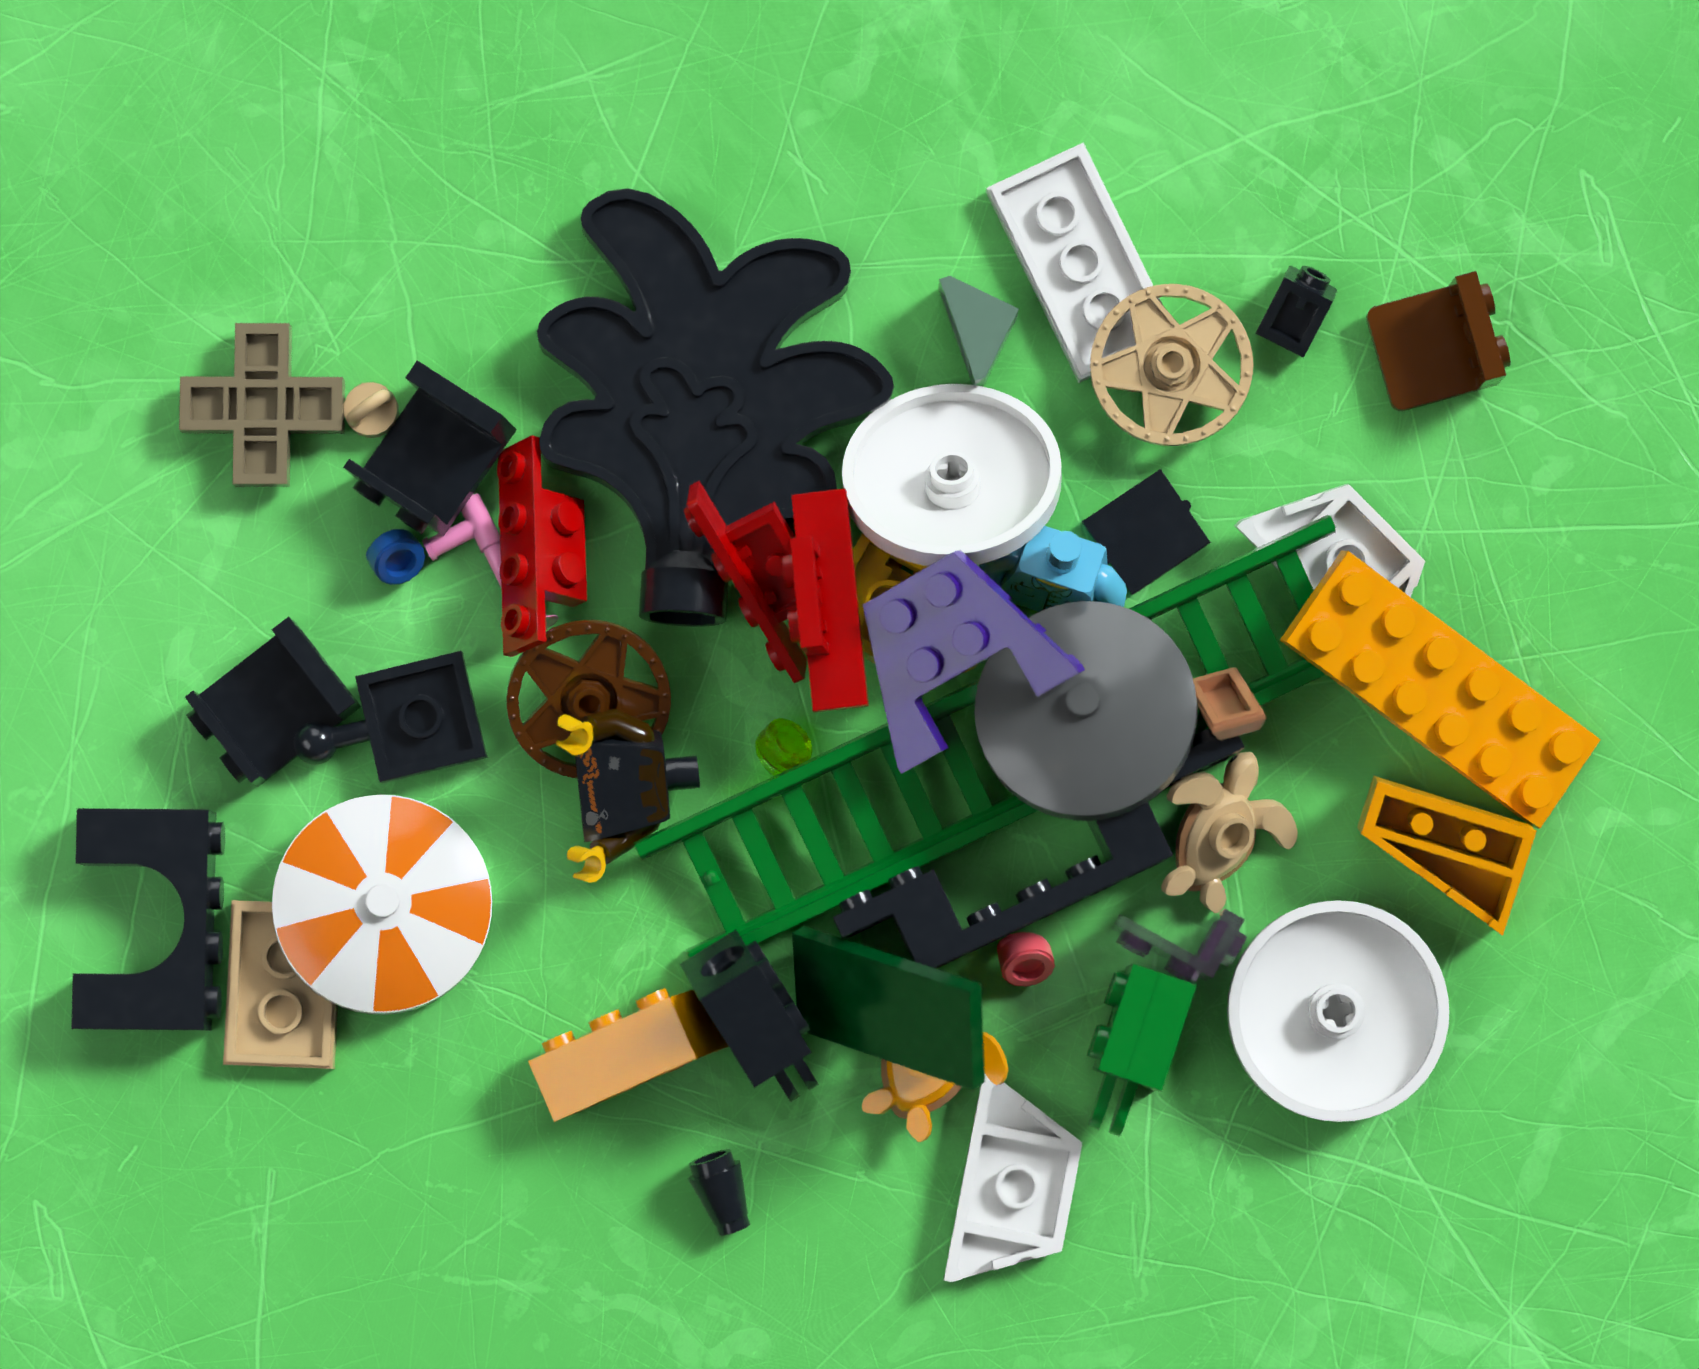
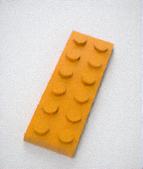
[1280,550,1601,829]

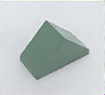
[938,276,1019,386]

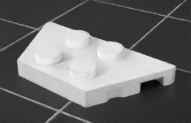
[1234,484,1425,597]
[943,1075,1082,1282]

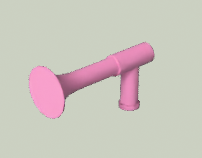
[422,494,558,630]

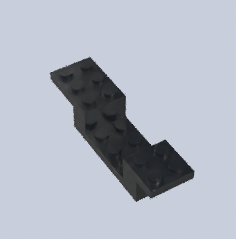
[833,728,1245,969]

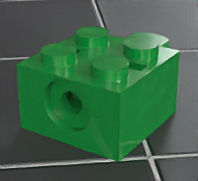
[1087,963,1197,1136]

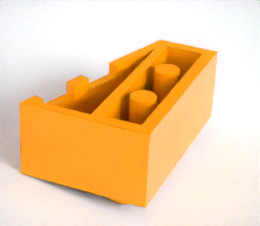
[1357,776,1537,936]
[528,988,728,1122]

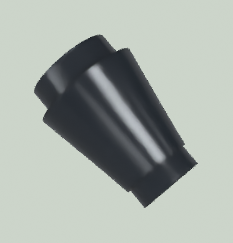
[688,1149,750,1236]

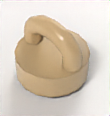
[344,382,399,438]

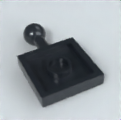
[294,651,488,783]

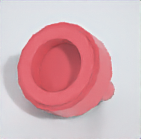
[997,932,1055,987]

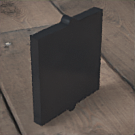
[1082,469,1211,596]

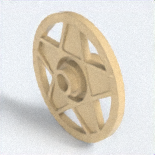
[1090,284,1253,446]

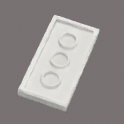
[986,142,1163,383]

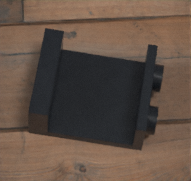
[343,360,517,537]
[185,616,361,787]

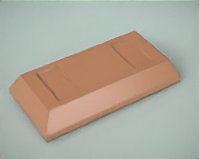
[1193,667,1266,740]

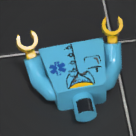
[979,526,1127,612]

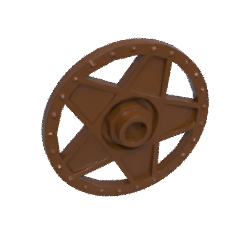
[506,620,671,778]

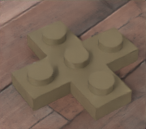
[179,323,345,487]

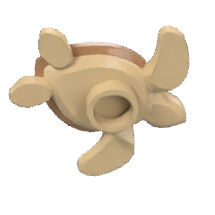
[1161,752,1298,913]

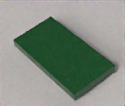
[792,926,985,1090]

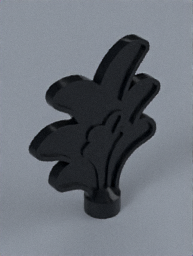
[537,188,894,627]

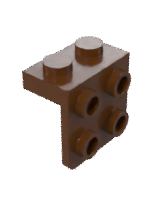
[1366,271,1511,411]

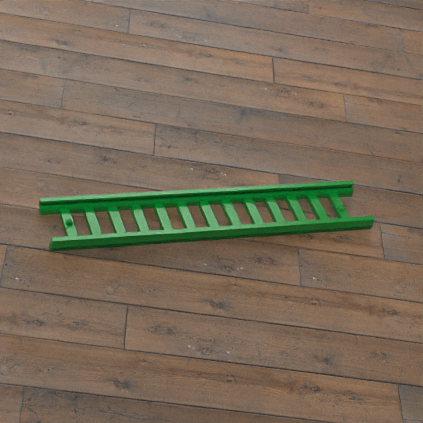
[634,515,1336,958]

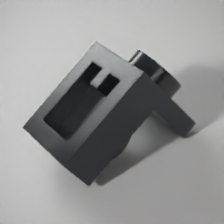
[1255,266,1337,358]

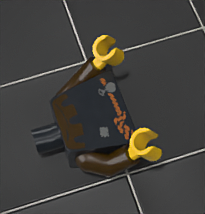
[556,709,700,883]

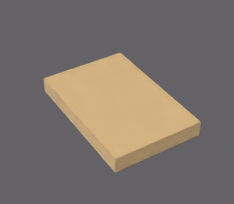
[223,900,338,1069]

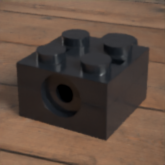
[680,930,819,1102]

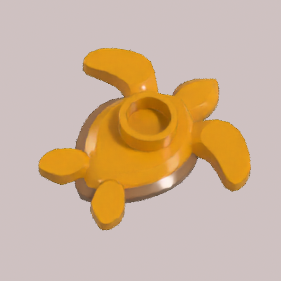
[862,1032,1009,1142]

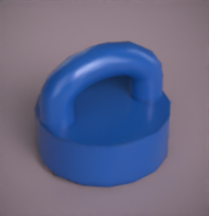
[366,529,425,585]

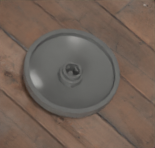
[975,601,1198,821]

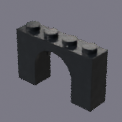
[71,808,225,1031]

